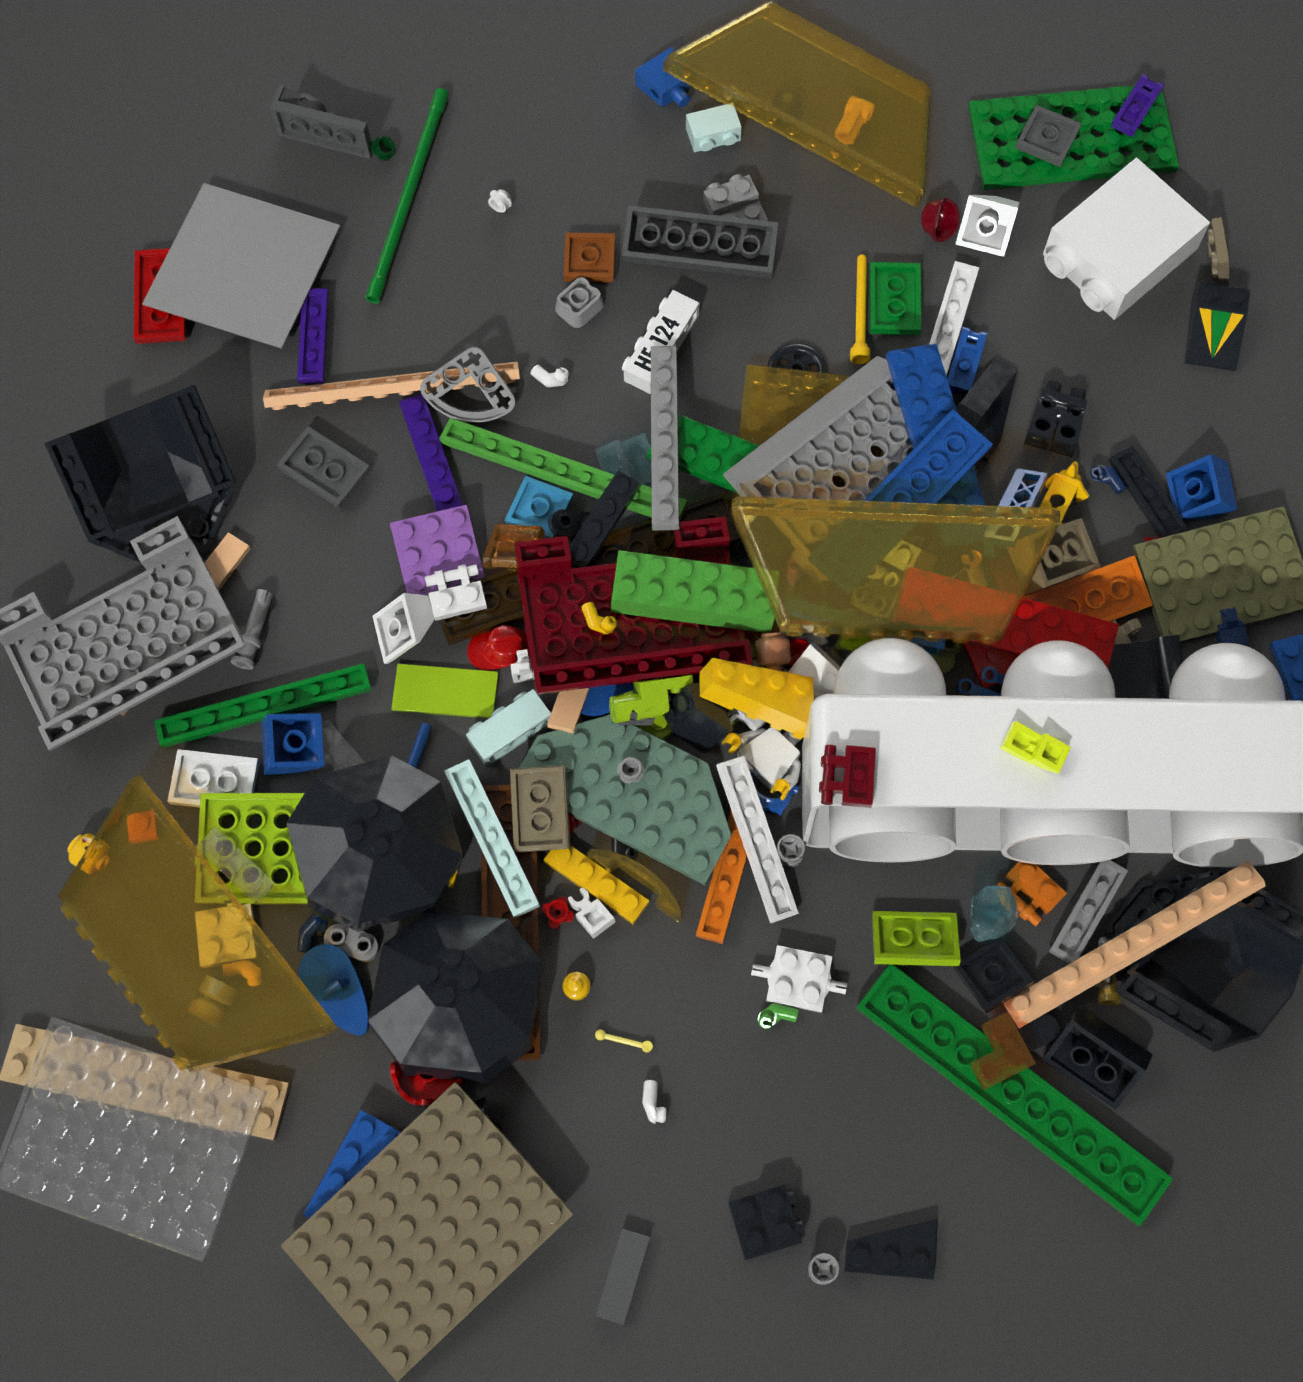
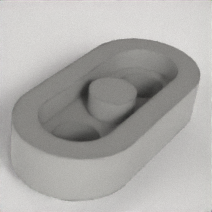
[324,924,379,962]

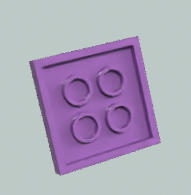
[390,505,484,595]

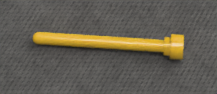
[850,254,870,364]

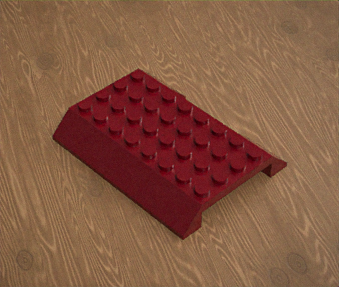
[514,516,753,695]

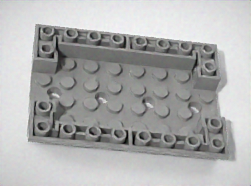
[723,356,977,596]

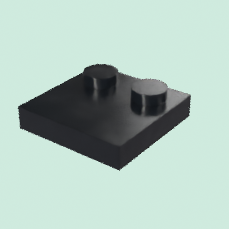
[954,936,1034,1014]

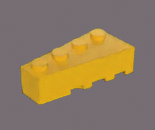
[700,658,814,740]

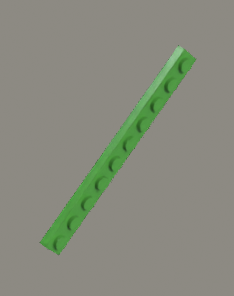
[439,418,687,522]

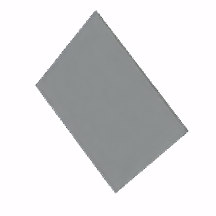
[142,183,340,349]

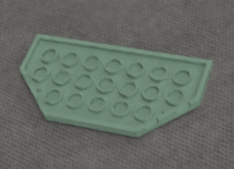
[519,715,731,885]

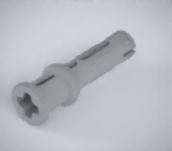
[230,589,273,670]

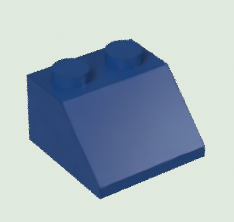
[1166,454,1238,521]
[261,713,324,775]

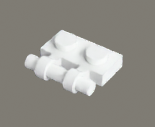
[425,564,487,621]

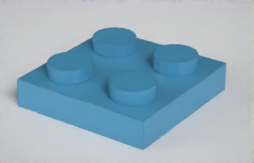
[505,476,574,539]

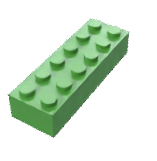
[611,550,779,633]

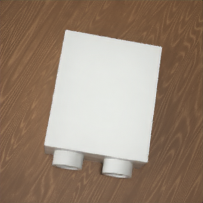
[1043,157,1210,320]

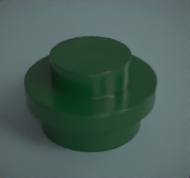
[371,136,395,161]

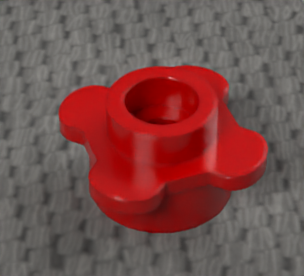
[542,897,574,929]

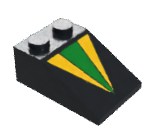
[1184,282,1250,371]

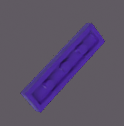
[297,289,329,384]

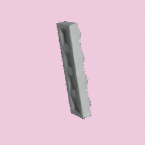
[1049,860,1128,964]

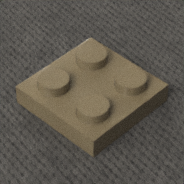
[1207,217,1229,286]

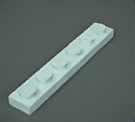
[444,759,540,919]

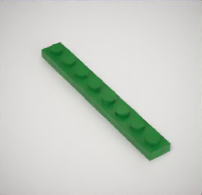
[154,663,372,748]

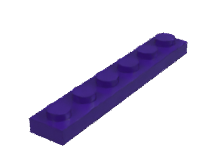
[399,394,463,512]

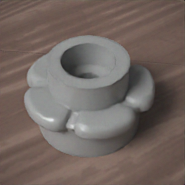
[617,757,644,784]

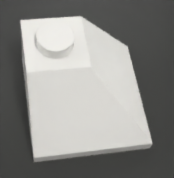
[956,195,1019,257]
[372,593,435,664]

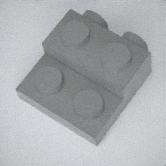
[703,174,768,221]

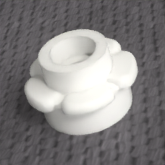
[488,189,512,213]

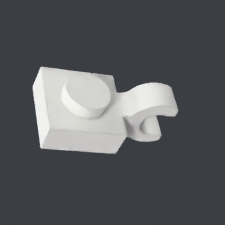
[511,649,533,683]

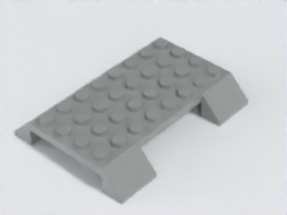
[0,516,246,751]

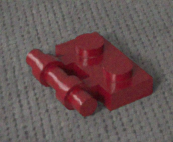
[819,745,876,808]

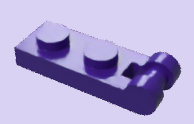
[1111,74,1165,137]

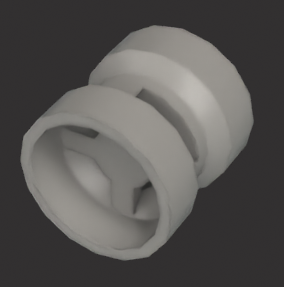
[777,834,805,868]
[808,1253,839,1285]

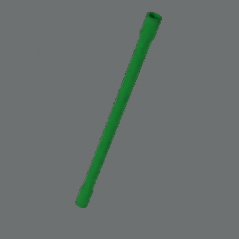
[365,88,449,304]

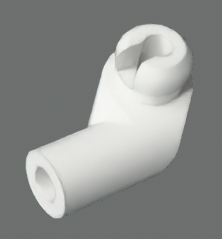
[530,365,569,387]
[642,1080,666,1124]

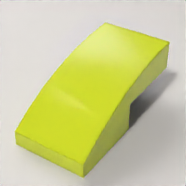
[1000,721,1071,774]

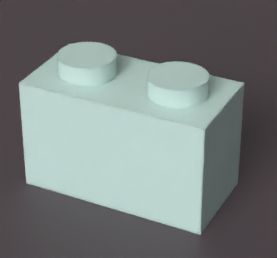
[686,103,741,152]

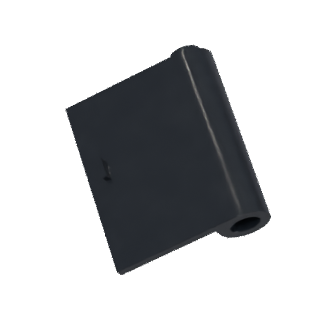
[1108,635,1183,699]

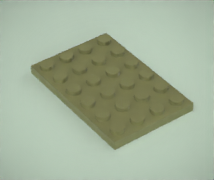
[1132,506,1303,643]

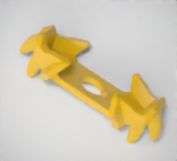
[1030,461,1089,533]

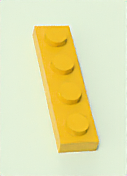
[544,845,649,925]

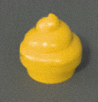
[562,972,591,1001]

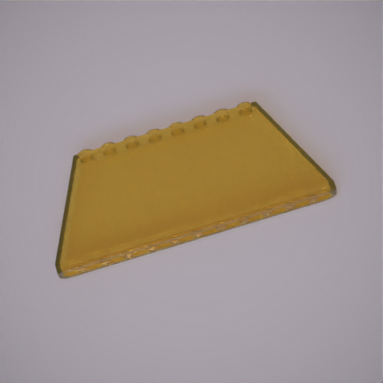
[663,1,931,209]
[731,497,1060,644]
[58,774,337,1072]

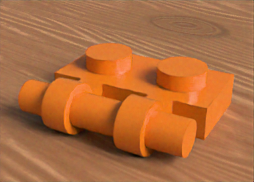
[994,862,1067,927]

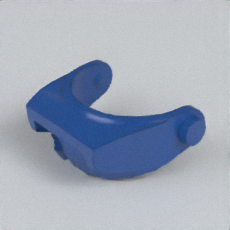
[750,772,799,816]

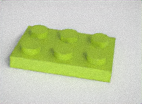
[872,911,961,966]

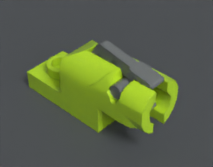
[609,675,693,725]

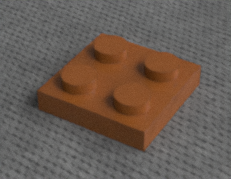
[563,233,615,282]

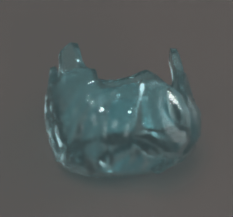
[968,885,1018,942]

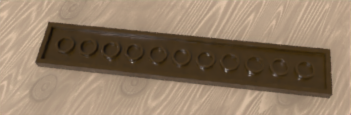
[439,492,744,646]

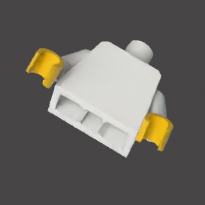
[722,727,801,800]

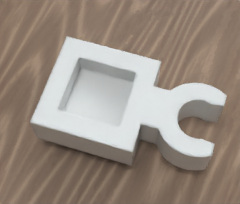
[568,888,615,939]

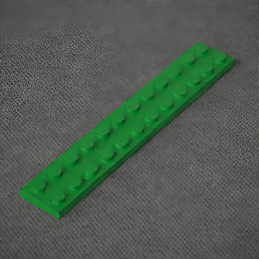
[856,965,1173,1227]

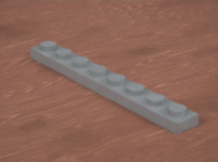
[651,346,679,530]

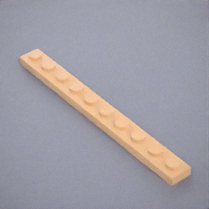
[263,362,520,410]
[1003,861,1266,1028]

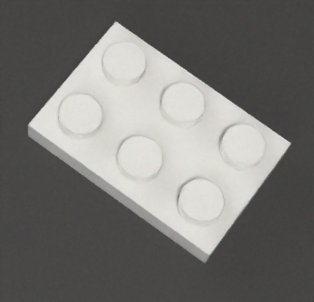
[167,749,260,808]

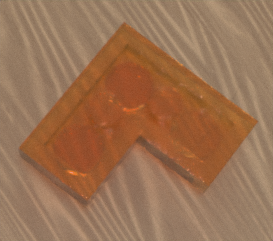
[970,1012,1036,1091]

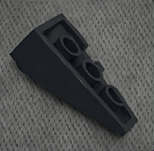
[956,358,1018,462]

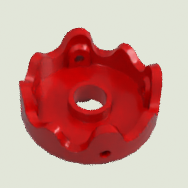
[390,1060,463,1108]

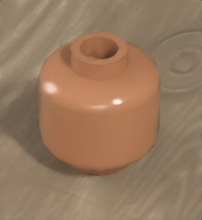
[755,633,791,671]

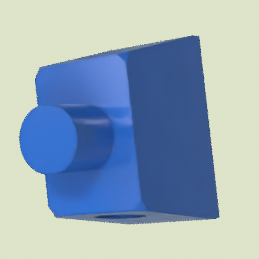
[635,47,691,108]

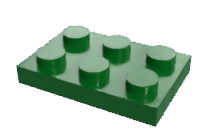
[870,262,921,335]

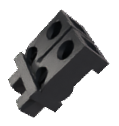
[1024,380,1088,458]

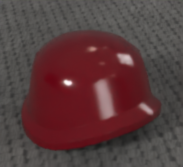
[921,198,960,242]

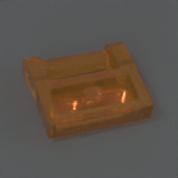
[482,524,545,569]

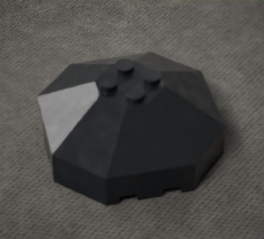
[287,756,463,932]
[368,911,541,1084]

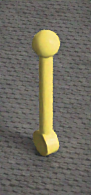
[595,1029,653,1053]

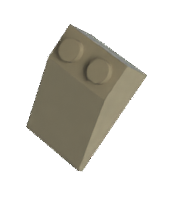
[1007,518,1101,595]

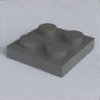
[1015,105,1082,167]

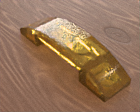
[587,849,682,922]

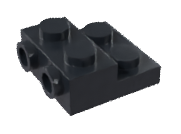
[728,1184,806,1260]

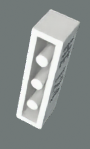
[622,290,700,394]

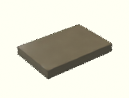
[510,765,570,852]

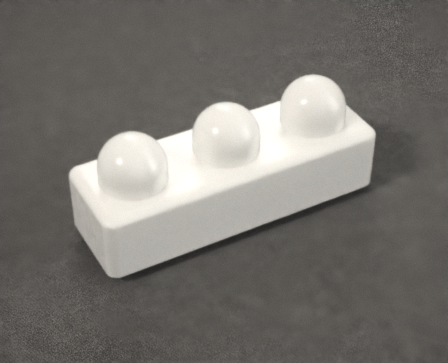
[802,638,1303,868]

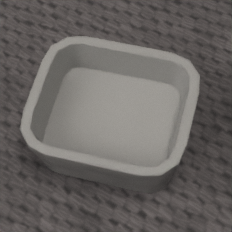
[555,277,604,328]

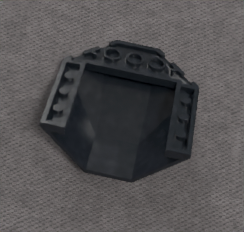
[44,385,237,563]
[1107,867,1303,1052]

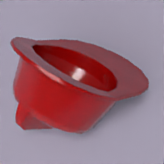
[467,625,529,671]

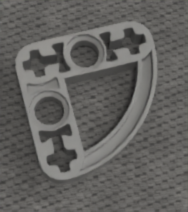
[420,347,515,423]

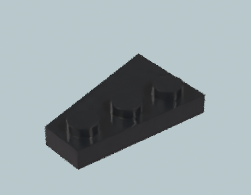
[844,1219,936,1280]

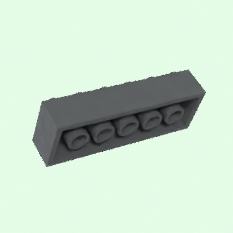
[622,205,779,279]

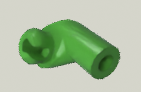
[758,1003,799,1029]

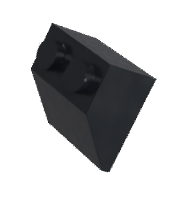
[664,683,733,753]

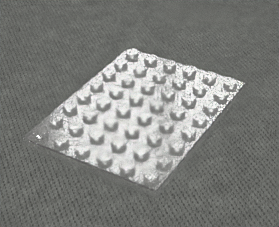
[0,1017,267,1262]

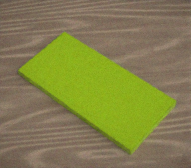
[391,664,499,719]

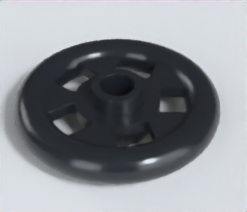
[767,343,827,399]

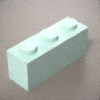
[466,689,551,767]

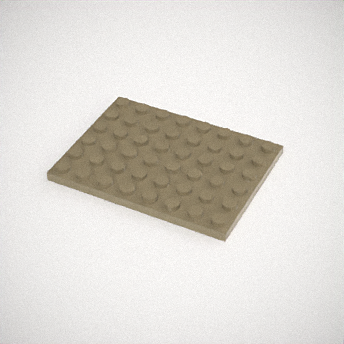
[280,1082,574,1382]

